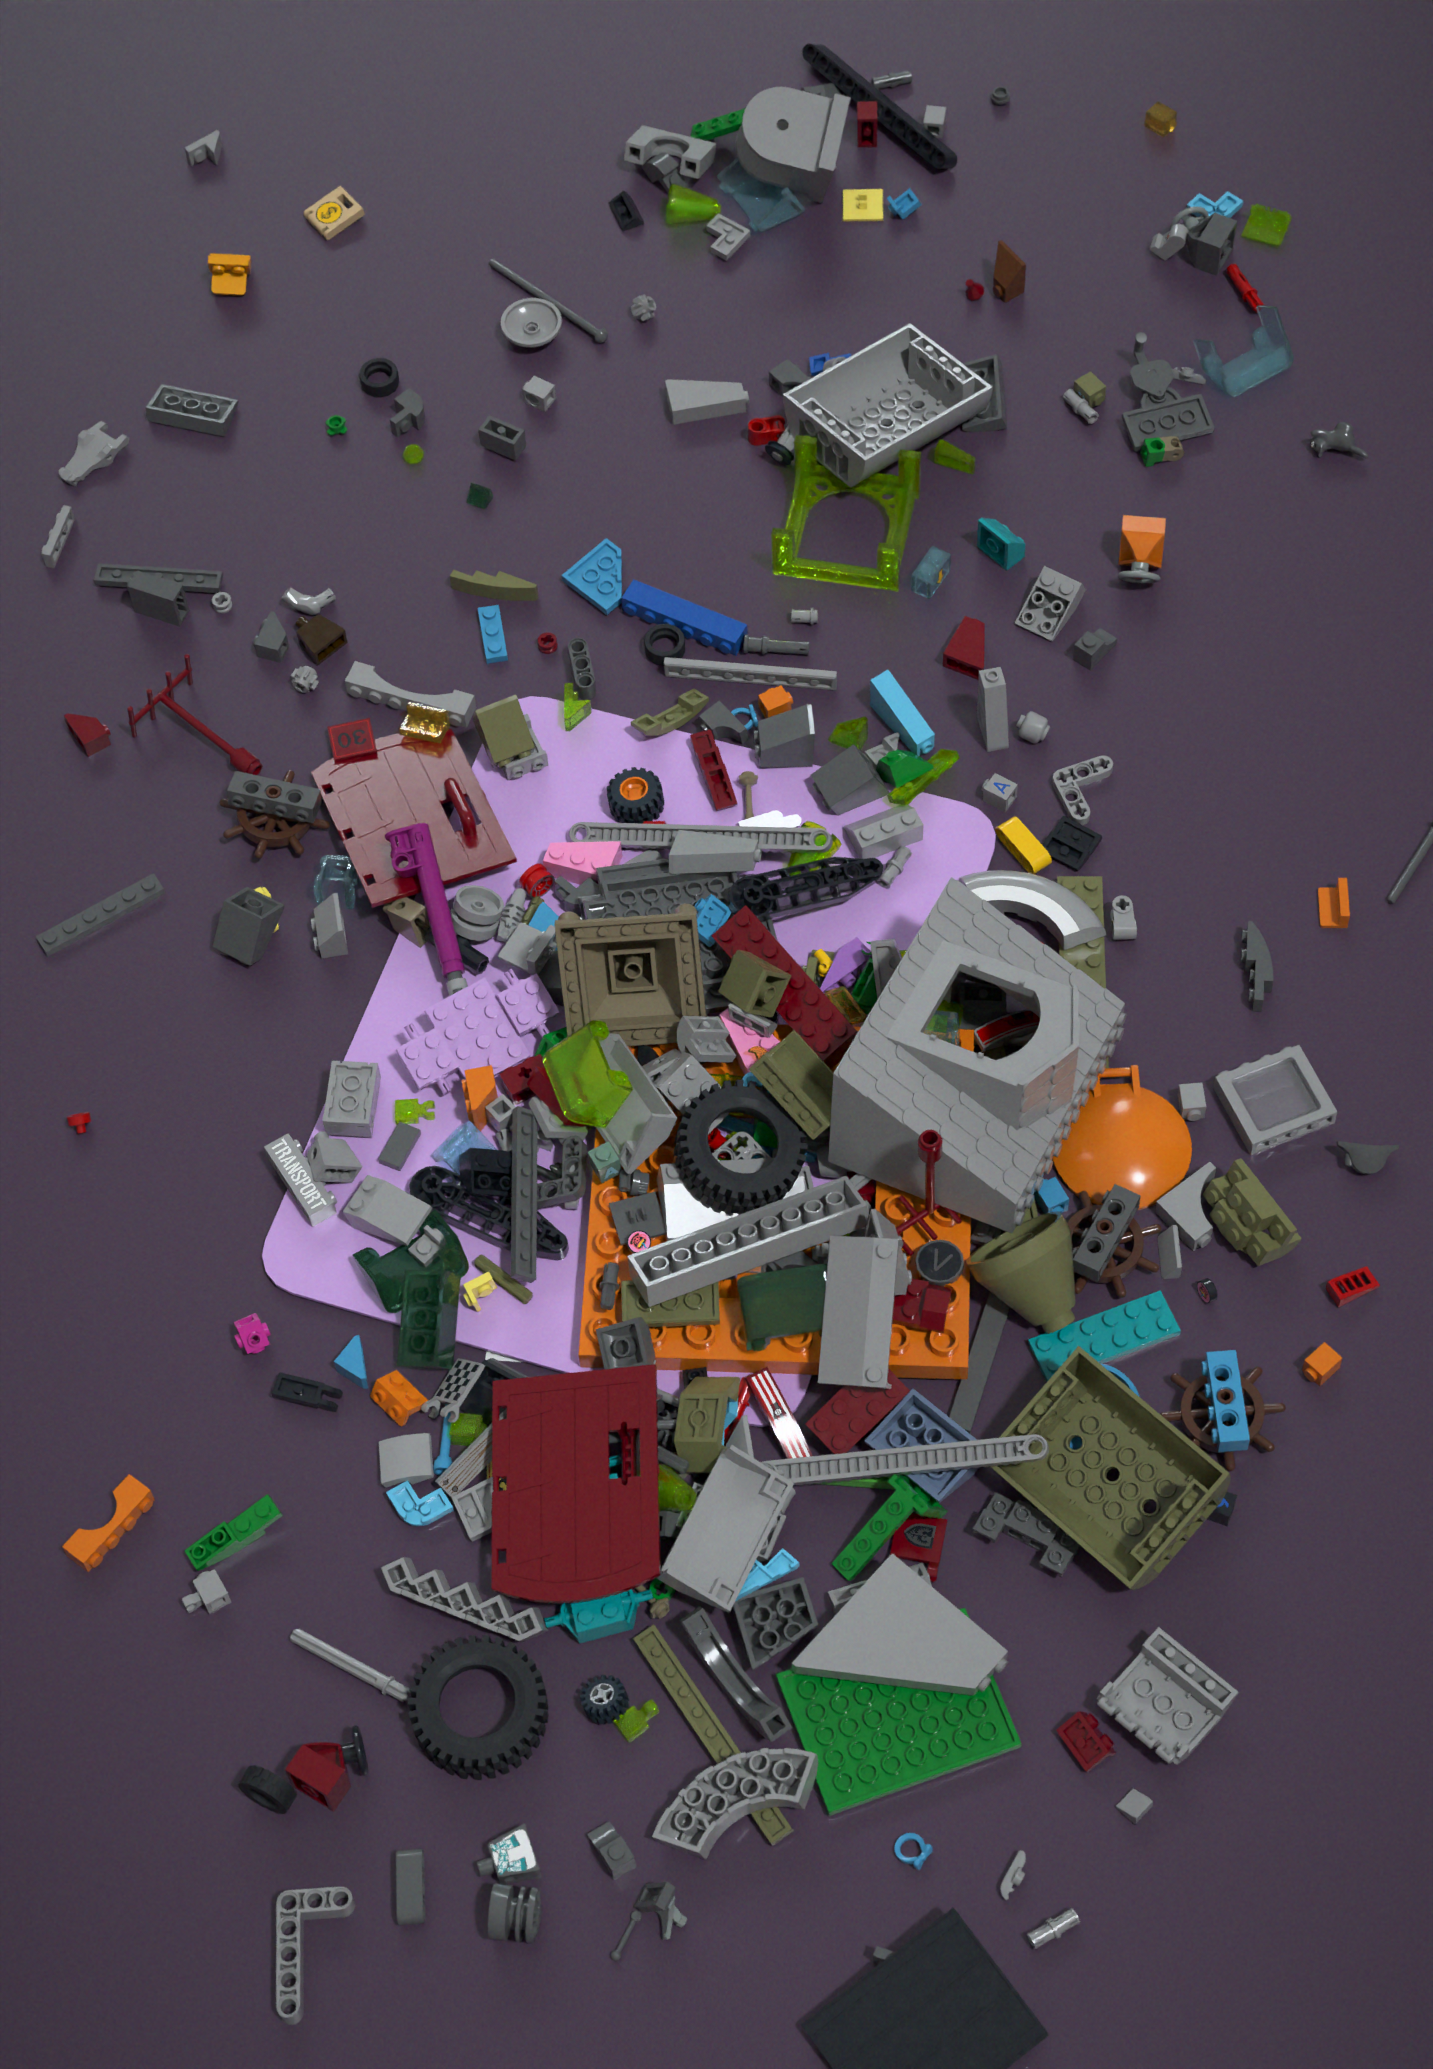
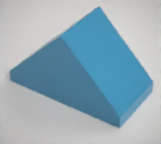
[334,1335,368,1389]

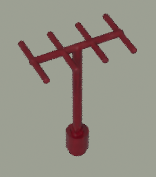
[127,654,263,775]
[878,1130,962,1256]

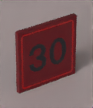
[327,718,377,762]

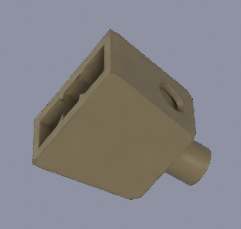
[383,897,430,948]

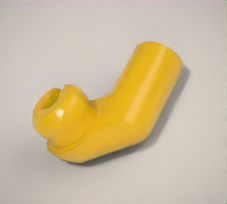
[814,949,833,977]

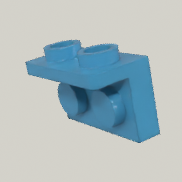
[694,894,732,947]

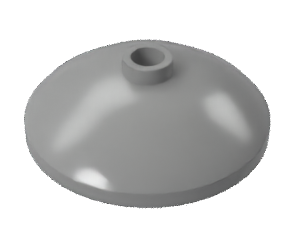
[501,298,562,347]

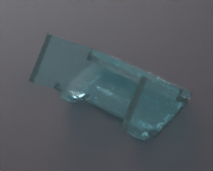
[1193,305,1294,396]

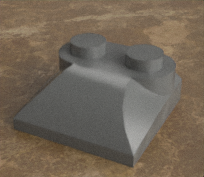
[596,1317,655,1369]

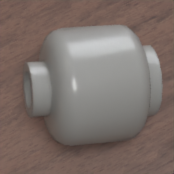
[1016,711,1050,744]

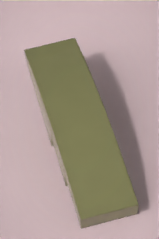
[450,570,539,601]

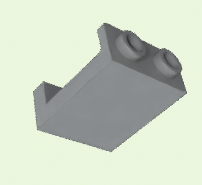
[502,714,548,780]

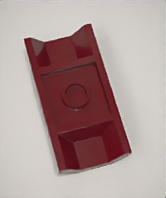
[892,1279,953,1333]

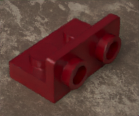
[1056,1711,1116,1772]

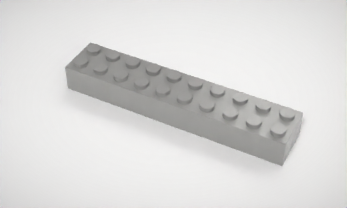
[627,1176,868,1307]

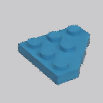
[561,538,622,615]

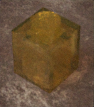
[1145,101,1177,137]

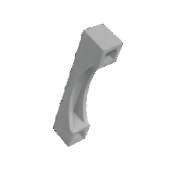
[345,661,476,728]

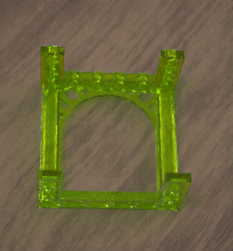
[771,435,921,592]

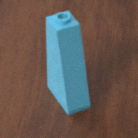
[870,670,935,756]

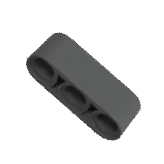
[568,638,596,700]
[396,1849,425,1925]

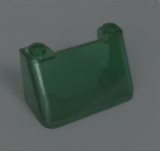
[353,1210,469,1313]
[737,1264,828,1351]

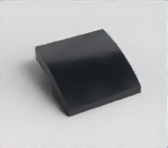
[1043,815,1102,871]

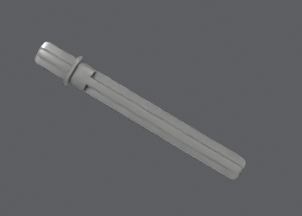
[290,1629,410,1701]

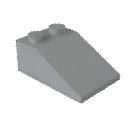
[343,1175,432,1246]

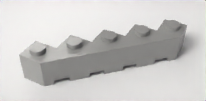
[381,1557,549,1641]

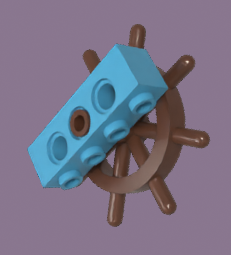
[1160,1350,1286,1471]

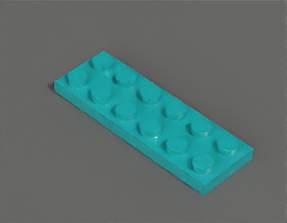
[1028,1290,1181,1383]

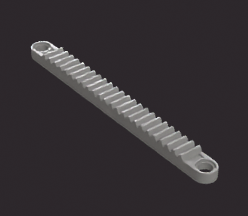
[569,822,833,854]
[761,1434,1049,1485]

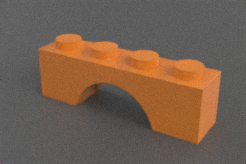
[62,1474,155,1572]

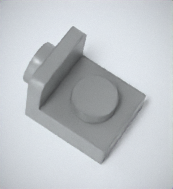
[408,1225,446,1268]

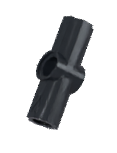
[425,927,489,975]

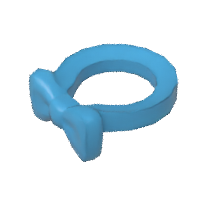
[731,704,758,731]
[895,1833,933,1870]

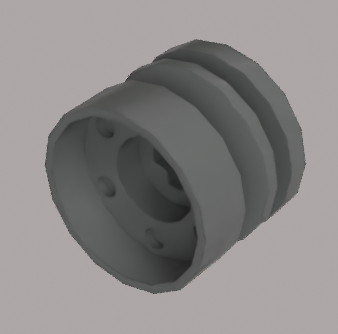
[488,1883,542,1944]

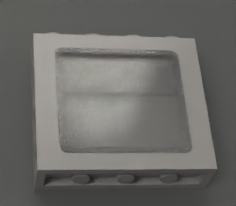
[1213,1045,1337,1155]

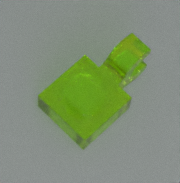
[613,1699,659,1743]

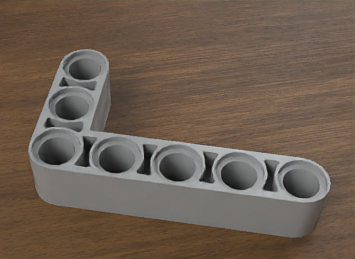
[276,1887,355,2025]

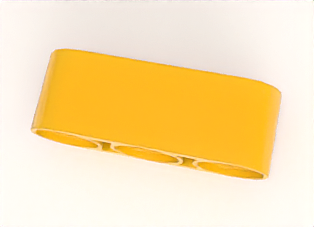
[995,816,1052,874]

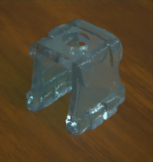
[314,855,358,909]

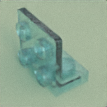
[430,1121,497,1175]

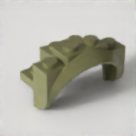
[1203,1158,1302,1266]

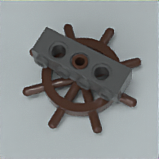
[220,770,330,859]
[1067,1184,1162,1298]

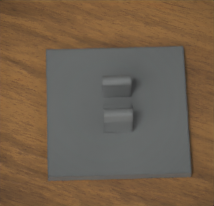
[609,1192,666,1246]

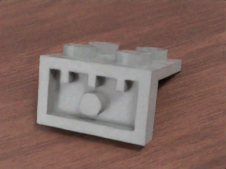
[498,923,557,975]

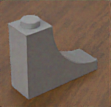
[1155,1162,1216,1251]

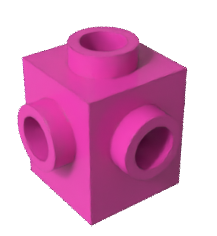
[233,1313,271,1354]

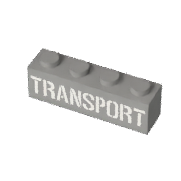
[264,1133,337,1227]

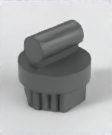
[619,1169,649,1196]

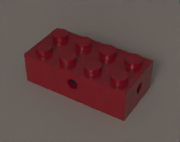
[805,1368,910,1454]

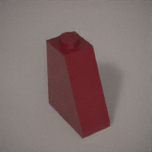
[943,616,985,680]
[527,1067,594,1127]

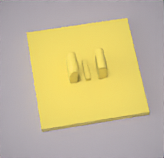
[843,189,883,221]

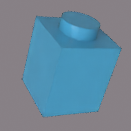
[1034,1177,1069,1214]

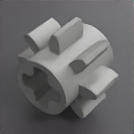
[631,294,656,321]
[291,666,319,693]

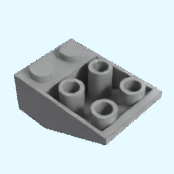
[1015,566,1086,642]

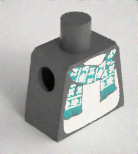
[477,1824,542,1884]

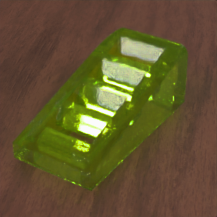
[934,439,976,474]

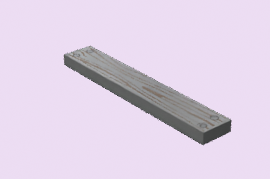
[435,1408,507,1497]

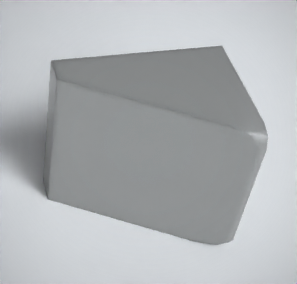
[1116,1788,1153,1825]

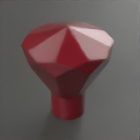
[965,279,984,301]

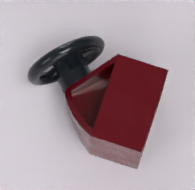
[285,1725,368,1812]

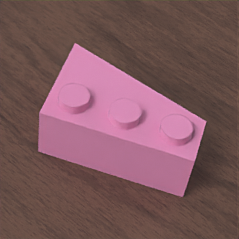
[720,1008,780,1084]

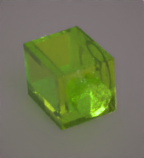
[449,1413,487,1446]

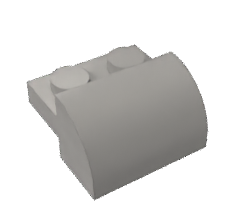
[677,1016,736,1062]

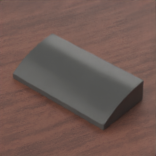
[962,354,1007,432]
[146,384,238,437]

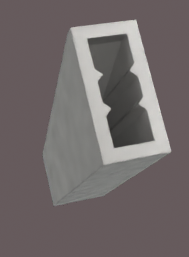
[665,379,749,425]
[977,667,1009,752]
[669,830,762,874]

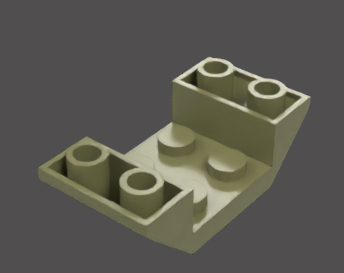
[674,1377,740,1473]

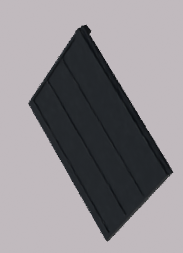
[801,1907,1049,2069]

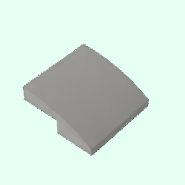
[379,1433,434,1488]

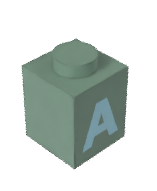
[588,1141,622,1183]

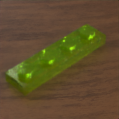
[887,749,960,806]

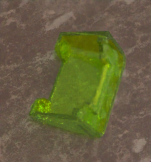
[542,1020,633,1128]

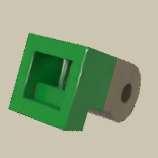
[1140,436,1184,467]

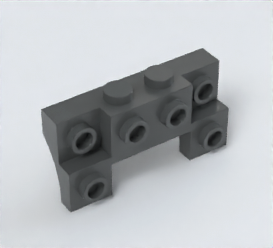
[973,1492,1081,1578]

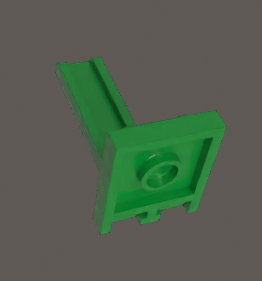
[691,108,746,141]
[832,1474,948,1581]

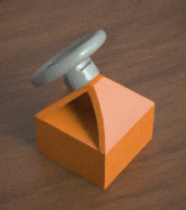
[1118,515,1166,583]

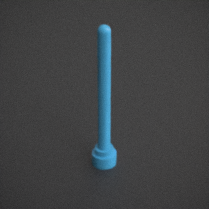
[433,1367,453,1475]

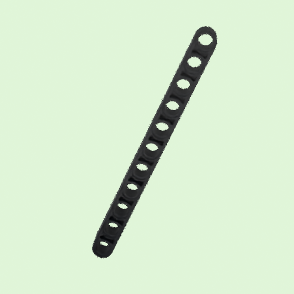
[802,43,957,169]

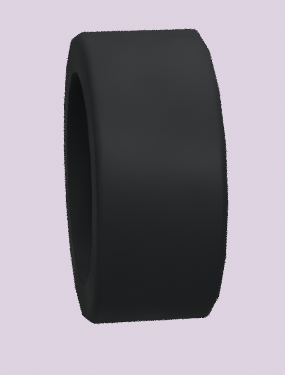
[359,358,399,397]
[644,624,685,666]

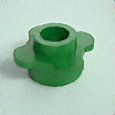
[326,415,347,436]

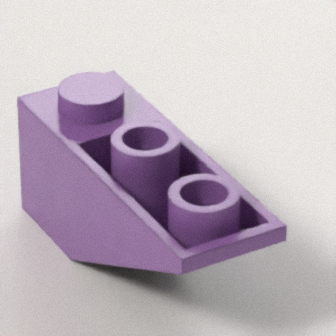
[820,937,872,1000]

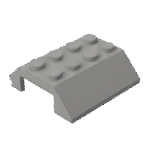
[1097,1627,1238,1765]

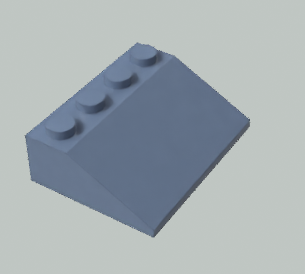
[865,1389,980,1503]

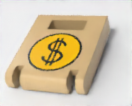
[303,186,365,240]

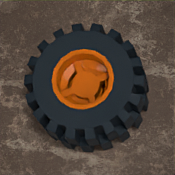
[607,767,665,824]

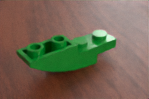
[184,1494,283,1571]

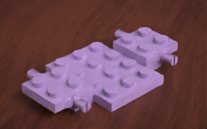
[396,969,559,1095]

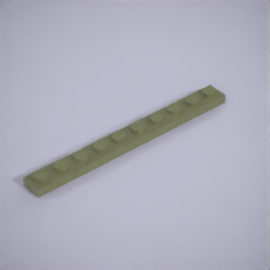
[633,1624,794,1846]

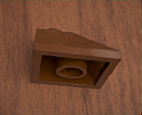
[992,240,1026,303]

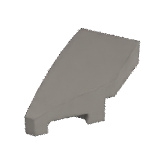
[864,732,900,769]

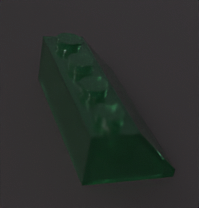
[397,1270,461,1370]

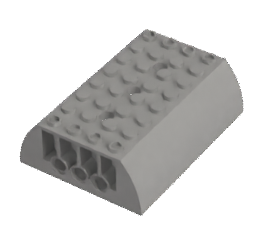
[783,323,993,487]

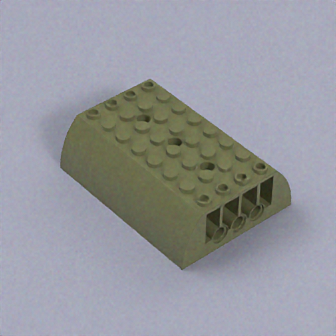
[990,1346,1231,1590]

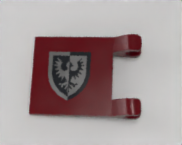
[890,1513,948,1582]

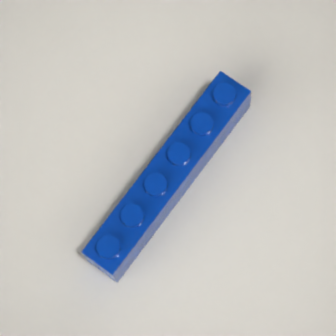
[621,579,748,656]

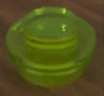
[403,444,424,464]

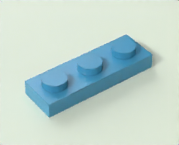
[478,605,508,664]

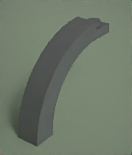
[679,1606,792,1742]

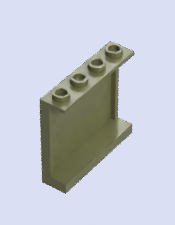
[749,1030,833,1140]

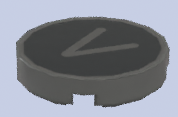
[915,1240,964,1286]

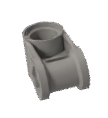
[1110,895,1137,940]

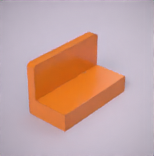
[1318,878,1350,928]

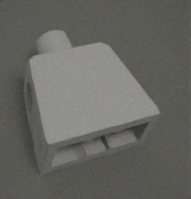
[307,1131,362,1183]

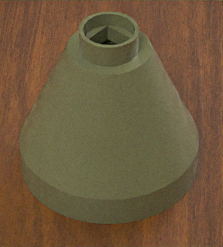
[966,1211,1076,1334]

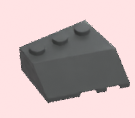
[732,1577,818,1671]

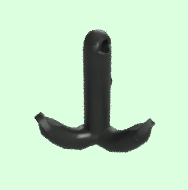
[537,1163,562,1197]

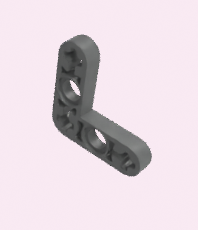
[537,1135,587,1208]

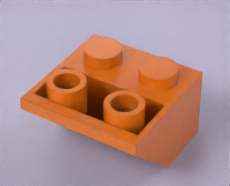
[461,1065,498,1133]

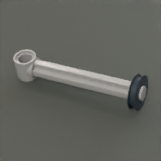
[765,357,846,465]

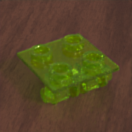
[1241,203,1292,247]

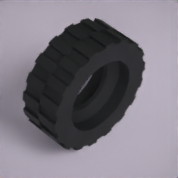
[238,1765,297,1814]

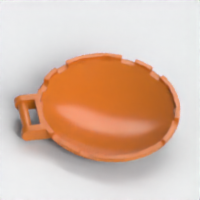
[1052,1065,1192,1210]

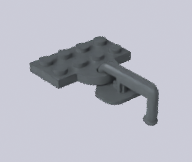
[1121,332,1214,452]

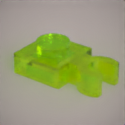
[395,1099,435,1125]

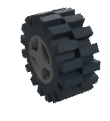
[580,1675,629,1725]

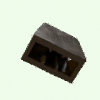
[296,615,348,666]

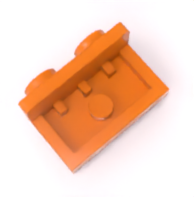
[370,1370,428,1427]

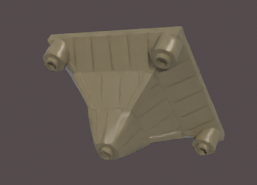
[554,904,707,1050]

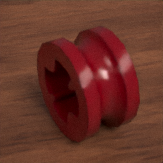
[538,632,557,654]

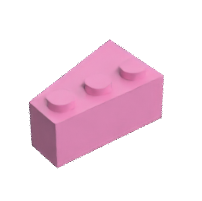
[543,841,622,885]

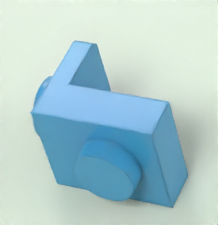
[887,188,922,220]

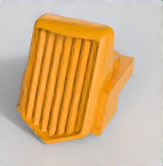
[208,253,252,296]

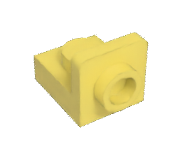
[463,1272,497,1312]

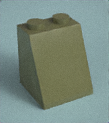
[473,694,535,768]
[718,950,791,1017]

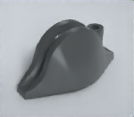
[1336,1141,1399,1174]

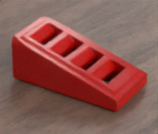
[1325,1266,1380,1308]

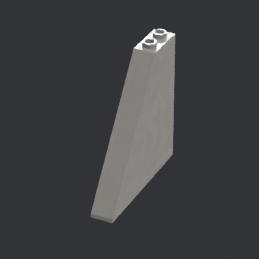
[792,1553,1008,1695]

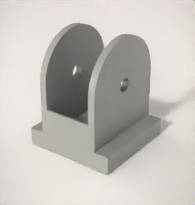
[736,87,850,203]

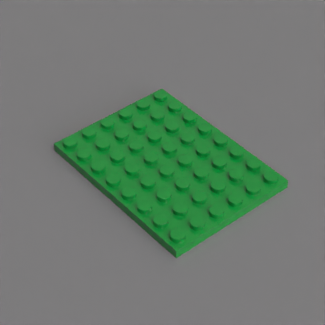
[776,1608,1022,1816]

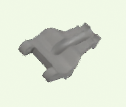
[58,421,129,487]

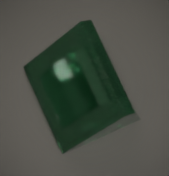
[466,482,493,509]

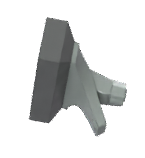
[634,1882,687,1940]

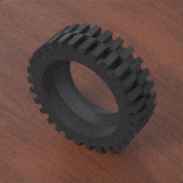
[674,1080,808,1214]
[408,1635,549,1780]

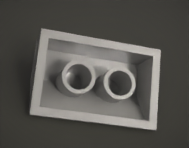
[844,803,923,859]
[865,1209,912,1295]

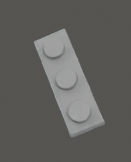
[41,505,75,568]

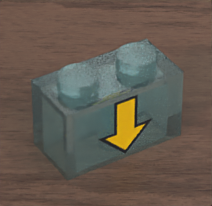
[911,546,951,599]

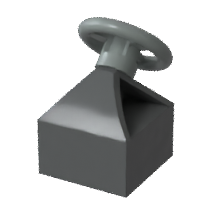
[1170,206,1237,276]

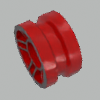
[519,864,555,899]

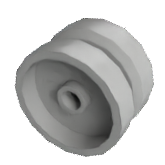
[450,885,504,941]

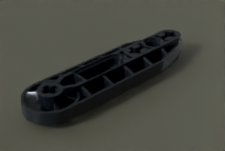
[727,857,883,921]
[409,1166,569,1261]

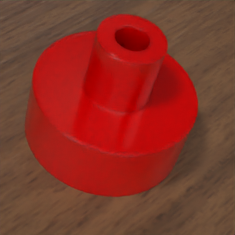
[67,1112,91,1133]

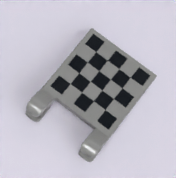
[421,1358,485,1423]

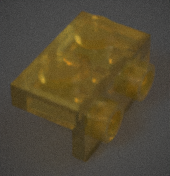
[399,702,450,743]

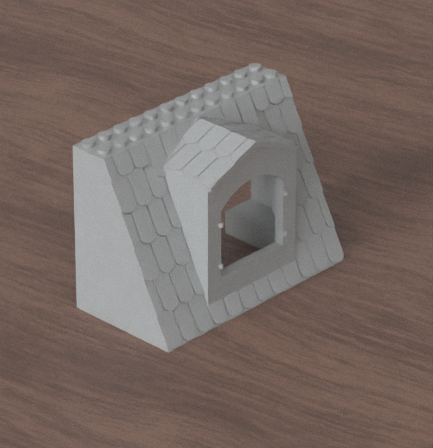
[828,877,1127,1233]

